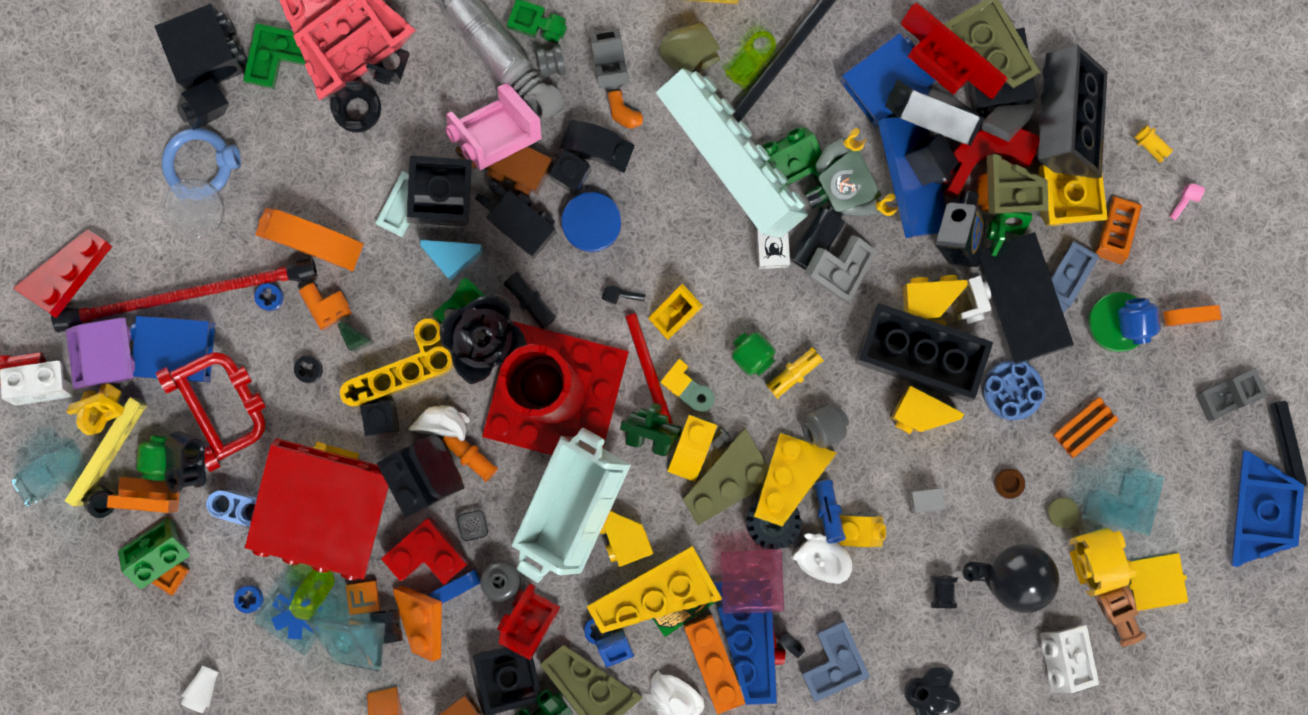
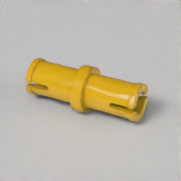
[766,347,824,399]

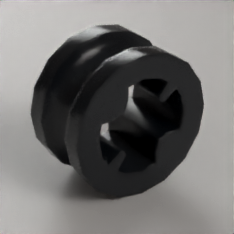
[294,356,323,383]

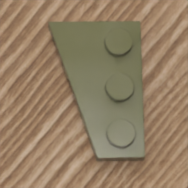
[682,427,769,525]

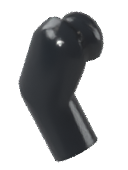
[963,561,994,595]

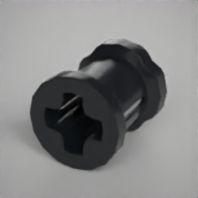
[930,576,958,609]

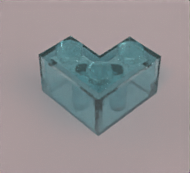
[1082,468,1165,536]

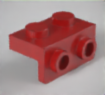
[497,583,560,660]

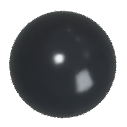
[990,544,1060,613]

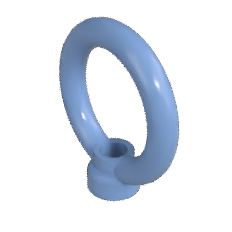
[162,128,241,199]

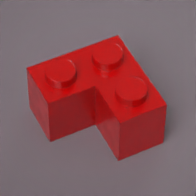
[381,517,470,585]

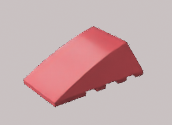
[279,0,417,100]

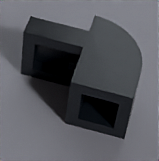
[560,120,635,173]

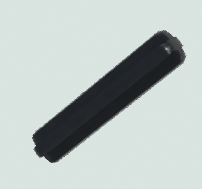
[1269,401,1307,487]

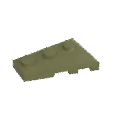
[944,0,1040,89]
[539,645,643,715]

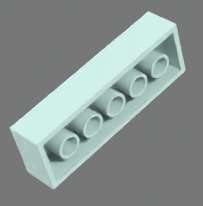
[656,68,808,238]

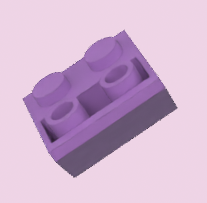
[65,318,135,389]

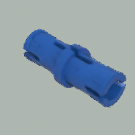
[814,480,846,544]

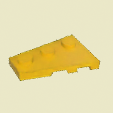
[754,433,837,526]

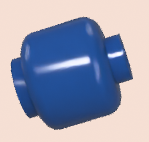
[1118,298,1161,344]

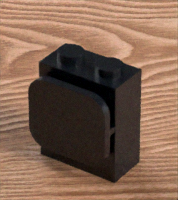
[377,435,465,518]

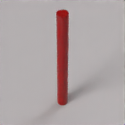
[625,313,673,424]

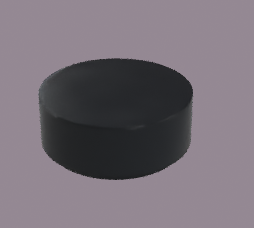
[83,486,115,518]

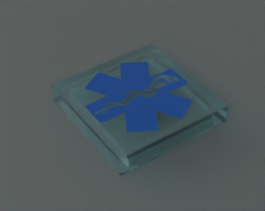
[255,571,340,656]

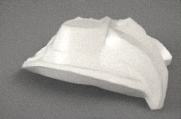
[409,405,470,441]
[792,533,852,584]
[644,671,705,715]

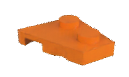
[393,586,442,662]

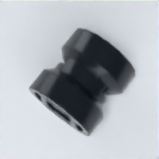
[369,609,403,644]

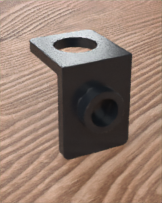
[366,49,410,85]

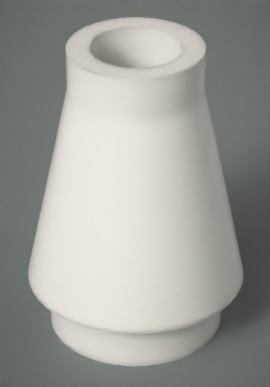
[181,665,219,713]

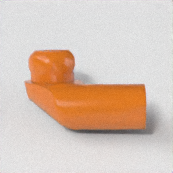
[607,91,643,129]

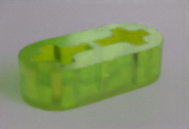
[289,570,335,620]

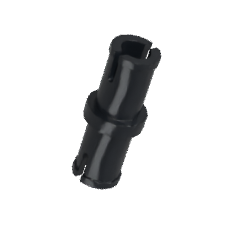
[503,272,557,329]

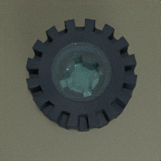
[746,499,802,550]

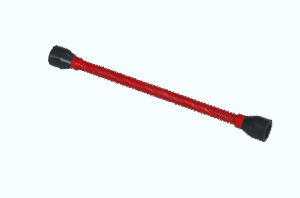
[51,256,318,333]

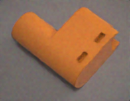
[298,283,352,330]

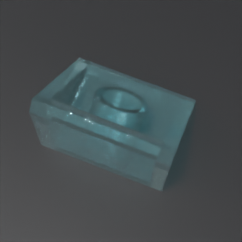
[307,616,385,671]

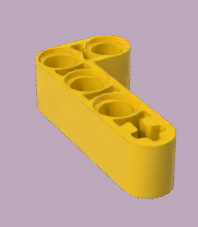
[340,318,454,407]

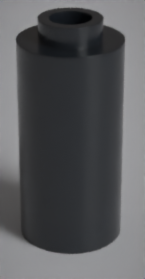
[790,205,845,270]

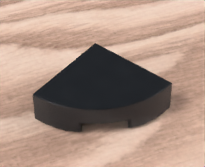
[776,631,805,658]

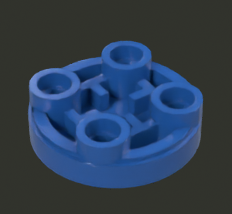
[561,192,621,252]

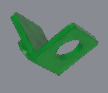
[987,212,1033,256]
[432,277,485,324]

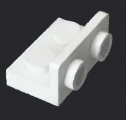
[0,361,75,406]
[1040,625,1099,693]

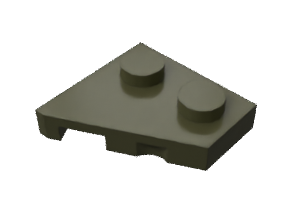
[987,154,1048,214]

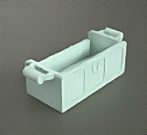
[511,428,631,583]

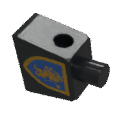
[936,191,985,267]

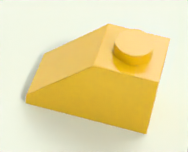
[890,386,964,435]
[667,415,717,482]

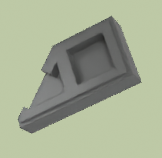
[982,104,1037,142]

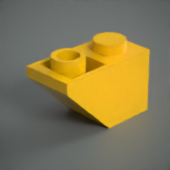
[903,275,967,320]
[600,510,654,567]

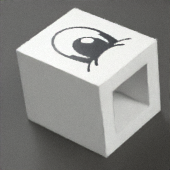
[756,230,790,269]

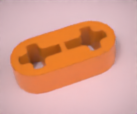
[1163,305,1222,327]

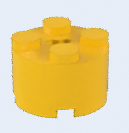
[1069,527,1136,597]

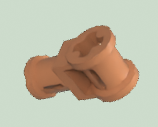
[1095,586,1146,647]

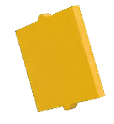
[1128,553,1188,611]

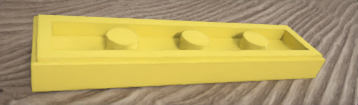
[65,397,147,507]

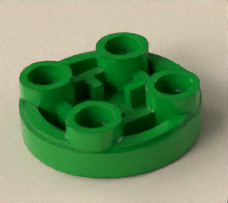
[1087,292,1140,352]

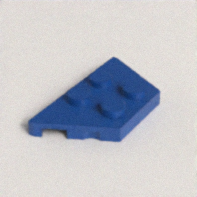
[1231,450,1305,567]

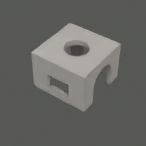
[908,488,945,513]

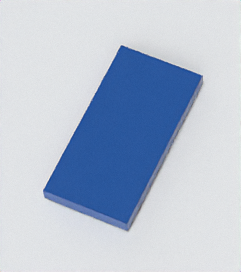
[878,117,946,238]

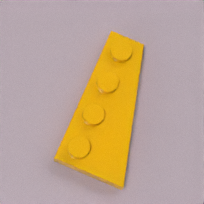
[586,546,723,633]

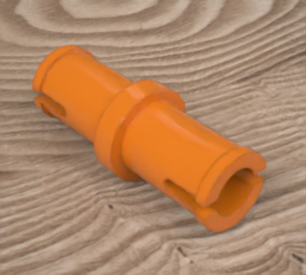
[442,436,498,483]

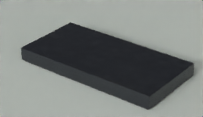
[980,232,1074,365]

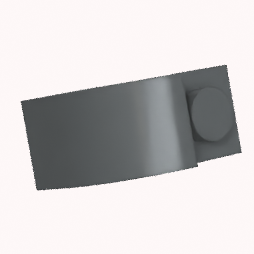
[590,28,629,89]

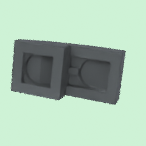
[1196,368,1268,421]

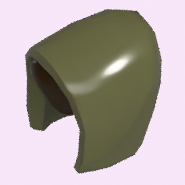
[658,22,720,73]

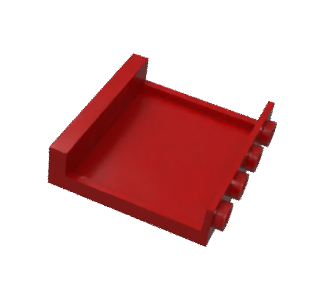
[244,438,389,580]

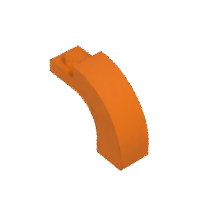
[255,208,364,271]

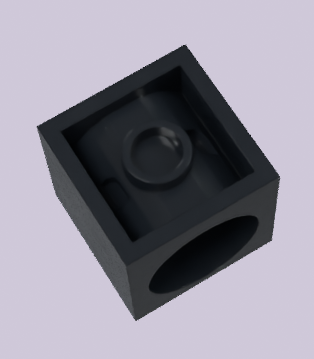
[154,3,248,90]
[406,156,472,227]

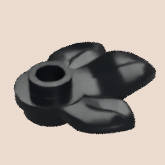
[904,667,961,715]

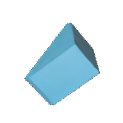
[420,240,483,280]

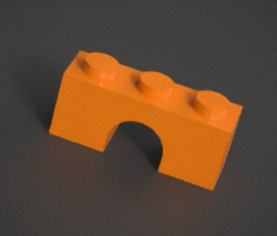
[684,614,746,715]

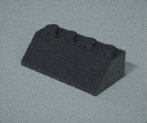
[1037,44,1108,179]
[855,303,993,402]

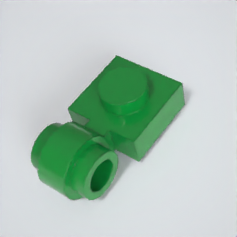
[506,0,567,43]

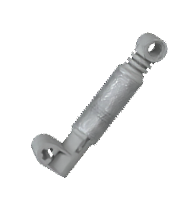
[436,0,564,122]

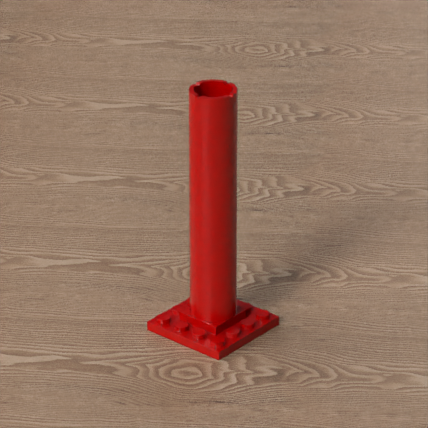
[482,321,629,455]

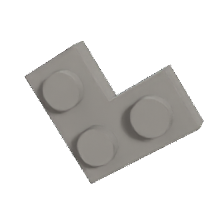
[804,235,877,303]

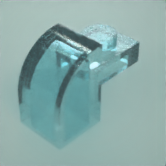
[11,444,87,507]

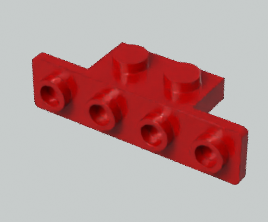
[901,3,1008,99]

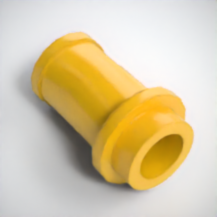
[1134,125,1173,163]

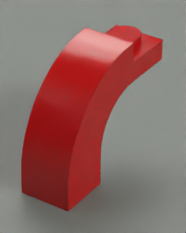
[943,129,1040,199]

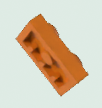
[107,477,180,513]

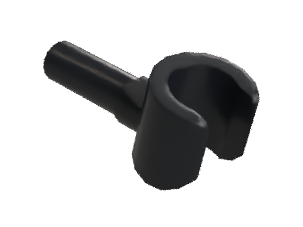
[602,285,646,305]

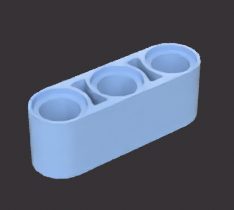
[206,490,257,527]

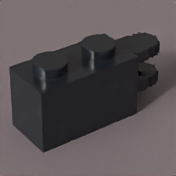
[474,179,557,259]

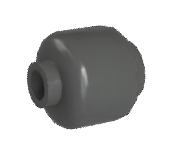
[802,404,849,448]
[480,561,521,602]

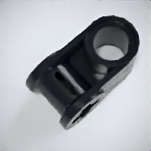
[164,431,206,493]

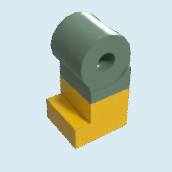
[660,359,715,412]

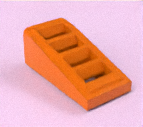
[1095,196,1142,265]

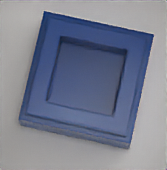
[595,631,634,668]

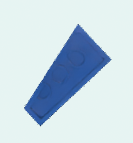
[714,580,777,705]

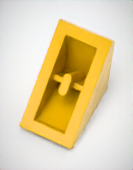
[648,284,703,340]

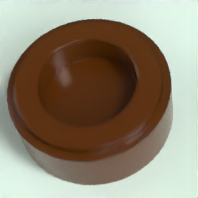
[994,469,1025,499]

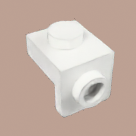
[956,276,991,324]

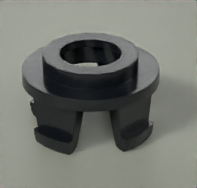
[330,81,382,133]

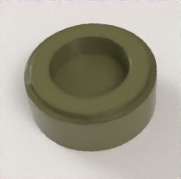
[1047,497,1079,528]

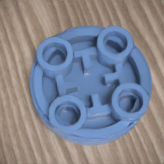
[983,360,1045,420]

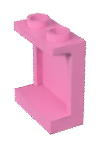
[445,83,542,170]

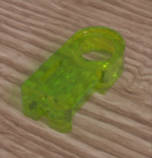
[725,31,776,89]

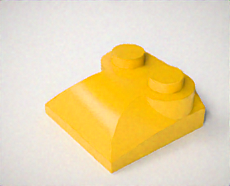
[1038,165,1108,226]

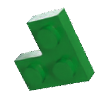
[243,23,306,89]

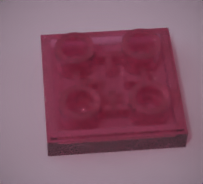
[721,549,785,614]

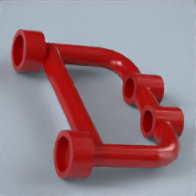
[155,352,266,472]

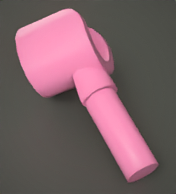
[1169,184,1205,221]

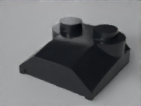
[470,647,541,715]

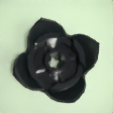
[439,294,527,384]

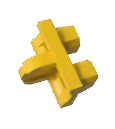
[66,383,125,436]

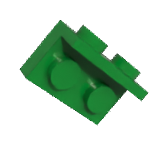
[762,127,822,186]
[118,517,190,589]

